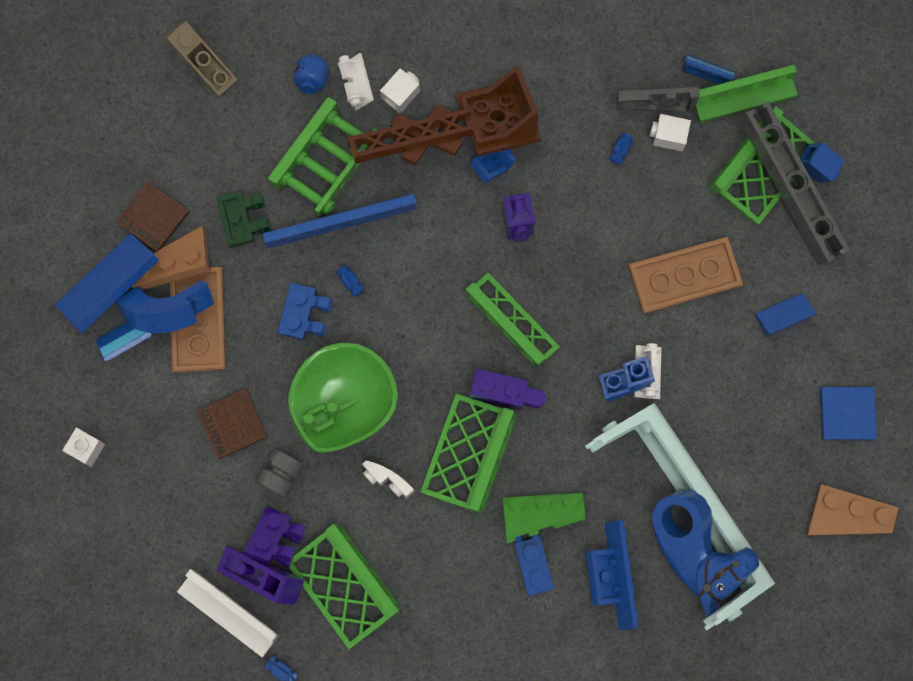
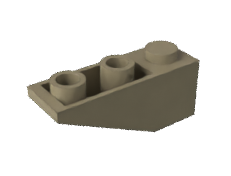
[162,21,237,96]

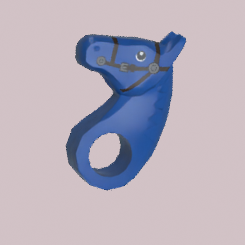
[653,489,759,617]

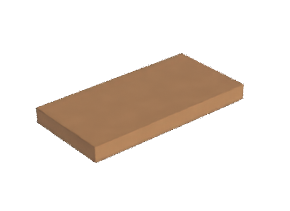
[628,236,743,314]
[170,267,226,373]

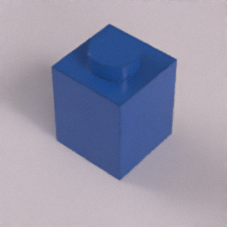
[800,142,845,183]

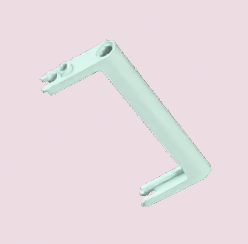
[585,403,775,631]

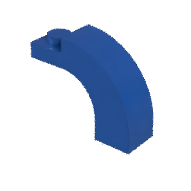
[116,280,214,333]

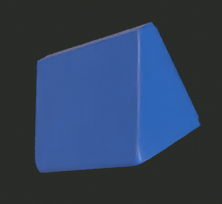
[755,293,816,338]

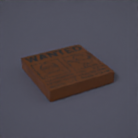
[116,181,189,251]
[197,389,268,459]

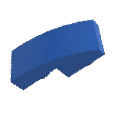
[599,356,655,402]

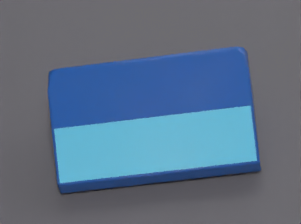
[682,54,735,84]
[96,322,152,361]

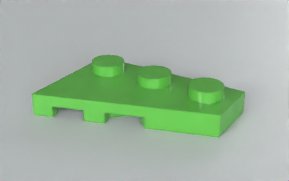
[503,493,585,543]

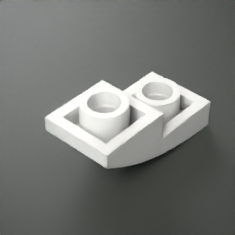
[362,461,414,499]

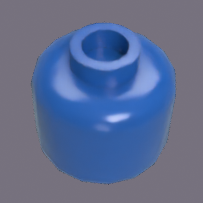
[293,54,329,94]

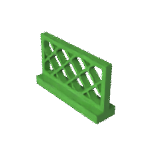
[707,106,814,225]
[420,394,517,515]
[289,523,403,649]

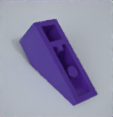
[217,546,305,605]

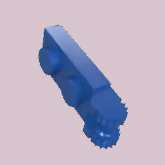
[514,534,554,596]

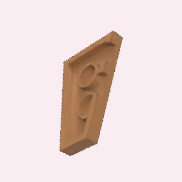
[132,226,210,290]
[806,484,899,536]

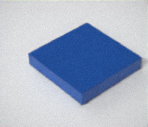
[820,387,877,440]

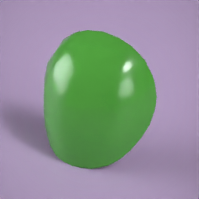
[288,343,398,453]

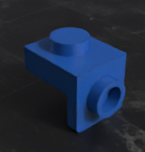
[470,149,516,184]

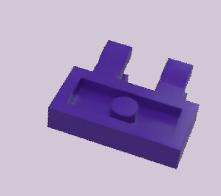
[244,507,306,567]

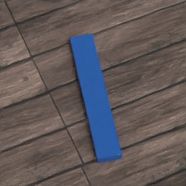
[263,194,417,249]

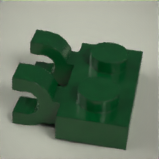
[216,191,272,248]

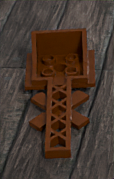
[348,66,541,166]

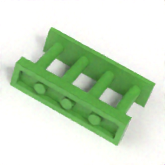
[268,97,377,218]

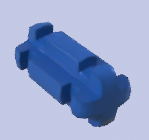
[609,133,633,165]
[337,265,364,297]
[265,656,298,681]

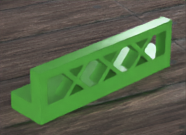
[695,65,798,124]
[465,273,560,369]

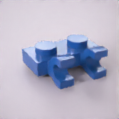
[278,283,333,340]

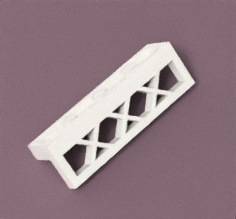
[177,569,279,657]

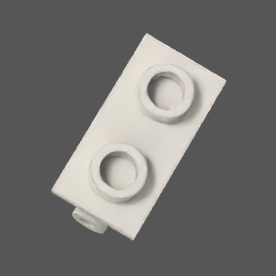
[338,53,374,110]
[634,343,661,399]

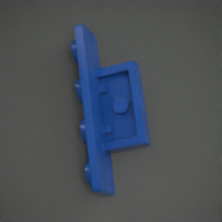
[586,520,638,630]

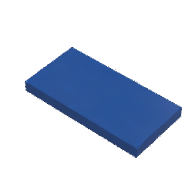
[55,233,159,333]

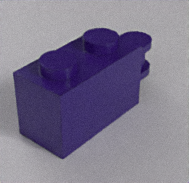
[502,193,535,242]
[470,369,546,411]

